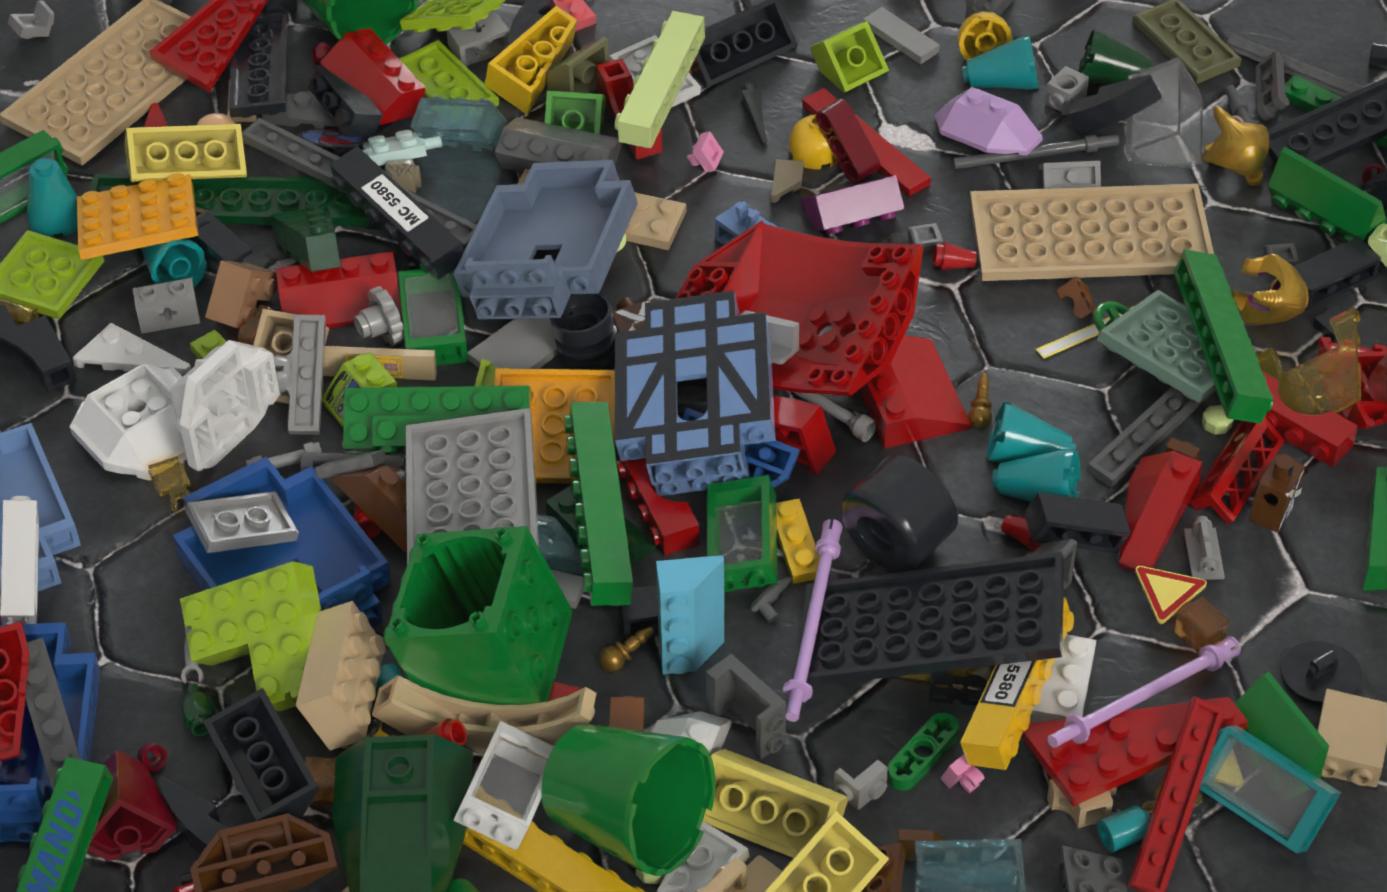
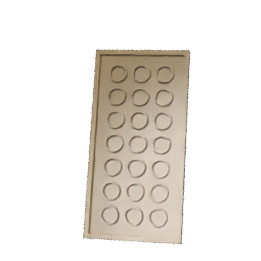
[0,0,191,165]
[970,183,1214,281]

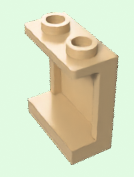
[1318,689,1387,787]

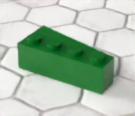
[1362,467,1387,591]

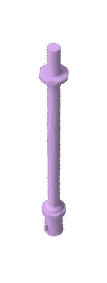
[783,519,843,722]
[1047,636,1241,748]

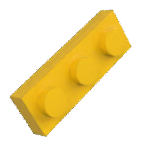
[776,499,820,584]

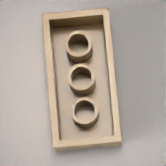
[296,601,385,751]

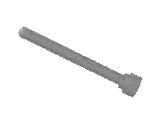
[793,392,877,442]

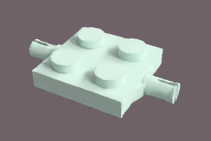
[362,130,442,166]

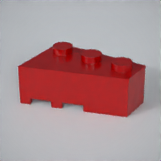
[773,395,836,475]

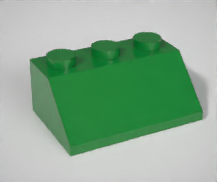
[1234,672,1329,801]

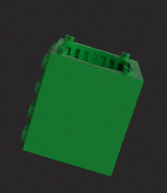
[384,526,573,705]

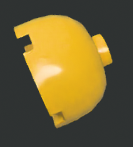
[957,11,1013,60]
[789,115,838,170]

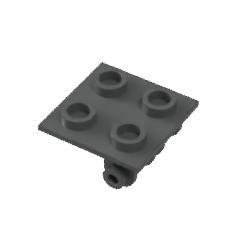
[1059,845,1127,892]

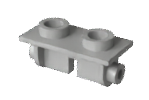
[1184,516,1225,580]

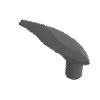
[751,576,792,623]

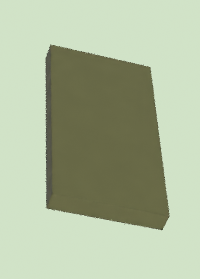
[1132,0,1242,84]

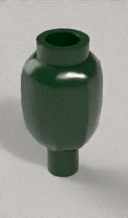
[181,684,214,736]

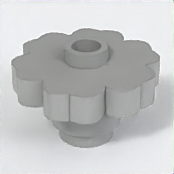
[354,286,405,347]

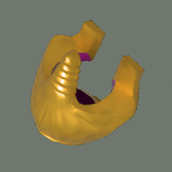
[1201,106,1269,186]
[1232,254,1309,325]

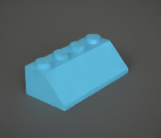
[656,555,724,674]

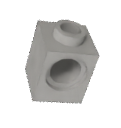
[1045,66,1089,115]

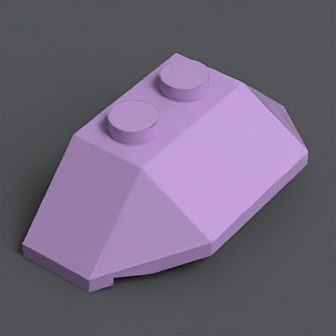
[934,87,1043,156]

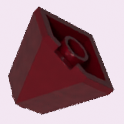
[88,749,177,861]

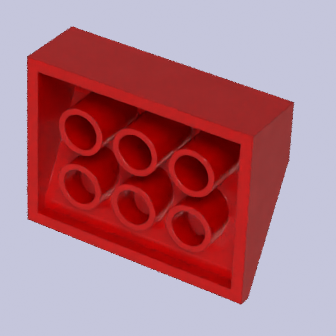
[858,335,972,449]

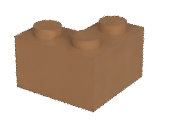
[205,260,277,328]

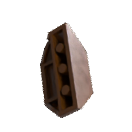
[332,466,407,554]
[190,813,337,892]

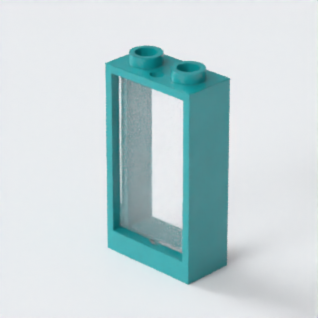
[1200,725,1341,853]

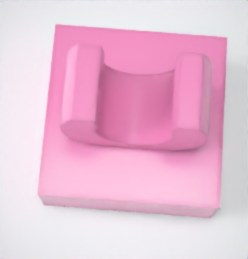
[687,131,724,172]
[940,754,985,794]

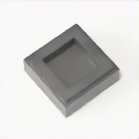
[908,223,943,253]

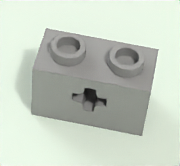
[447,12,509,66]
[133,278,200,334]

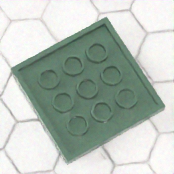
[1097,290,1258,403]

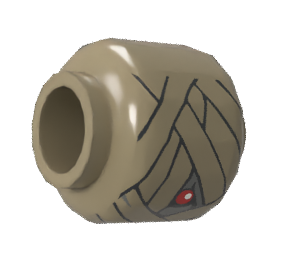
[385,159,422,194]

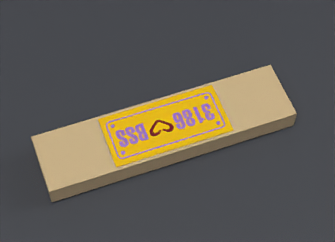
[323,346,437,380]

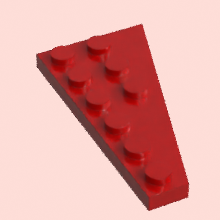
[149,0,268,93]
[1021,697,1248,807]

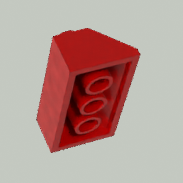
[320,28,425,125]
[276,251,403,328]

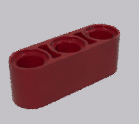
[815,99,880,184]

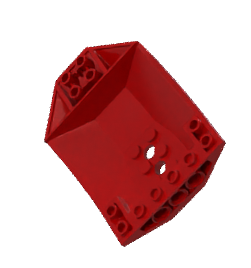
[675,220,923,396]

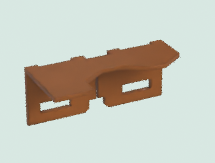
[1057,276,1096,319]

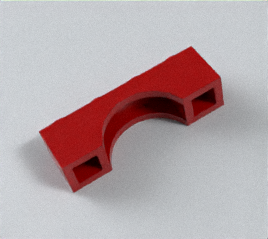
[596,58,662,160]
[1262,371,1358,467]
[616,453,700,556]

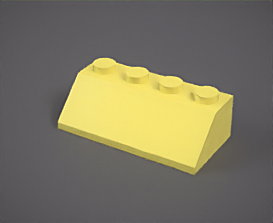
[124,124,247,182]
[703,749,849,858]
[764,811,889,892]

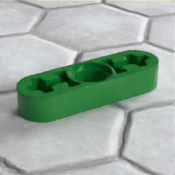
[887,713,959,791]

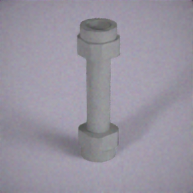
[246,442,322,469]

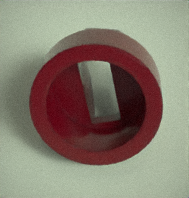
[312,42,332,65]
[1362,164,1385,184]
[137,743,167,771]

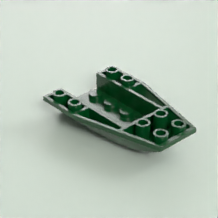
[332,734,473,892]

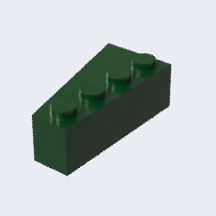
[270,203,341,272]

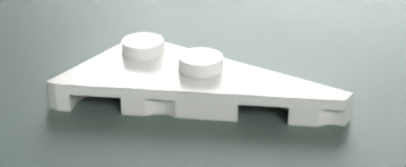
[73,323,191,375]

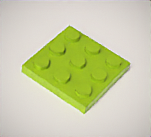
[400,0,506,33]
[0,230,104,319]

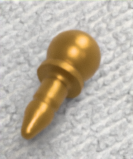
[968,373,992,429]
[599,627,654,672]

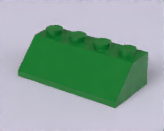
[1268,147,1387,248]

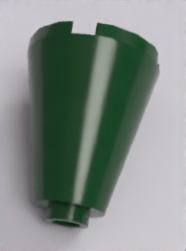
[1078,30,1157,85]

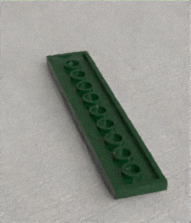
[90,174,372,227]

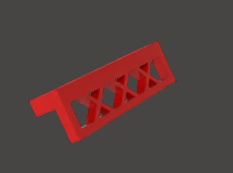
[1189,417,1285,524]

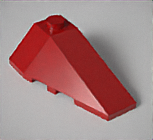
[1118,451,1203,572]
[0,621,30,761]

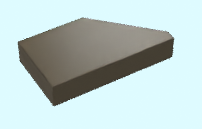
[771,159,804,203]

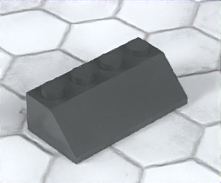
[495,117,623,173]

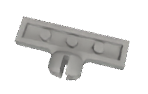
[273,315,326,435]

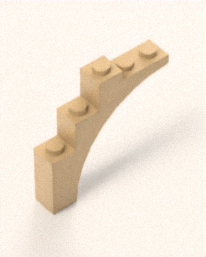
[372,675,597,756]

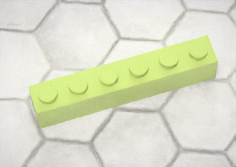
[615,11,705,149]

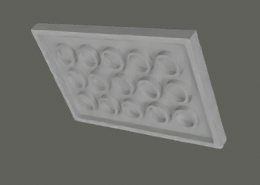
[406,408,539,565]

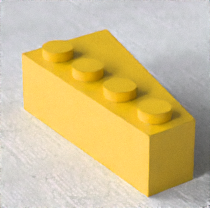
[485,6,577,115]

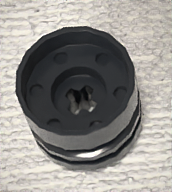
[549,293,617,370]

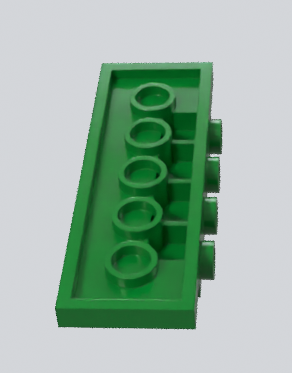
[343,386,531,453]

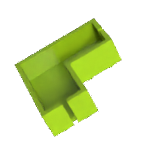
[180,561,321,711]

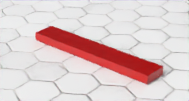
[802,88,931,197]
[1127,696,1226,892]

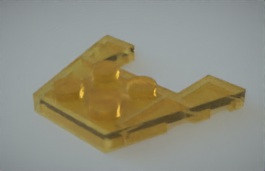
[1256,307,1361,415]

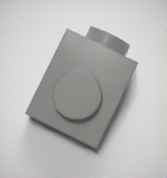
[8,1,54,39]
[834,760,888,811]

